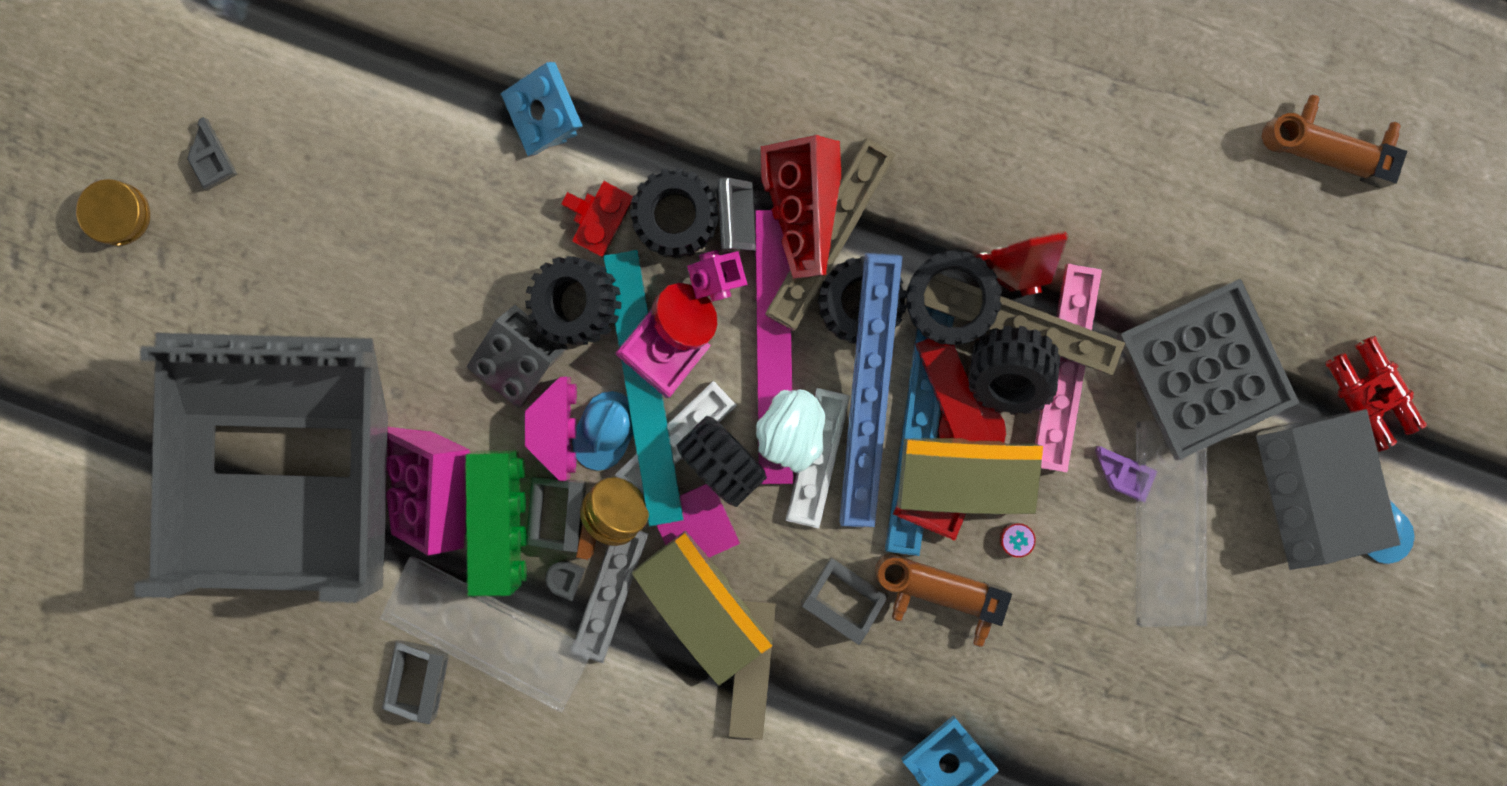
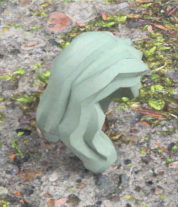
[756,389,825,473]

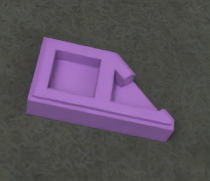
[1095,446,1157,502]

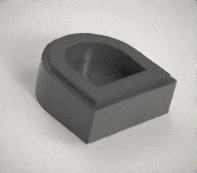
[545,560,586,601]

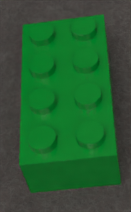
[466,450,527,596]

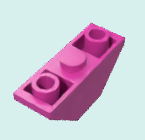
[525,377,577,481]

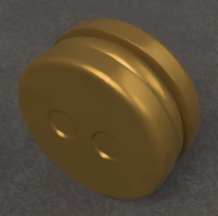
[76,179,150,246]
[580,477,649,546]

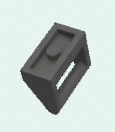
[717,178,756,254]
[526,476,587,552]
[801,557,888,645]
[382,640,450,725]

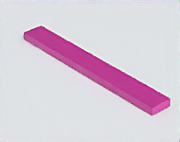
[756,210,793,484]

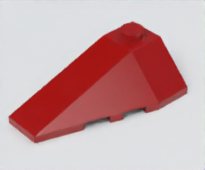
[760,135,841,279]
[975,232,1068,297]

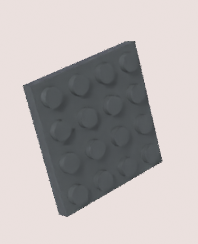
[1116,279,1299,460]

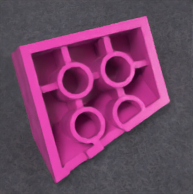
[386,427,470,555]

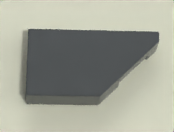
[187,117,238,191]

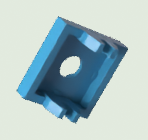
[501,62,582,156]
[901,715,999,786]

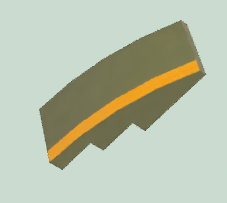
[897,438,1043,514]
[632,531,773,686]

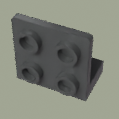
[467,305,568,408]

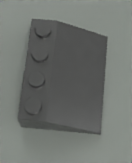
[1256,409,1401,570]

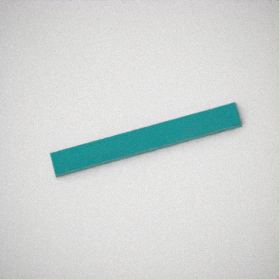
[604,250,684,526]

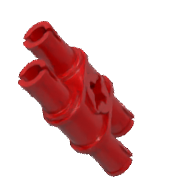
[1325,336,1427,452]

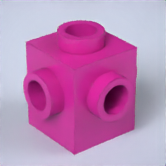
[687,250,748,302]

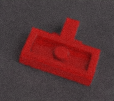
[561,181,633,258]

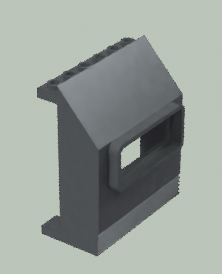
[134,333,388,603]

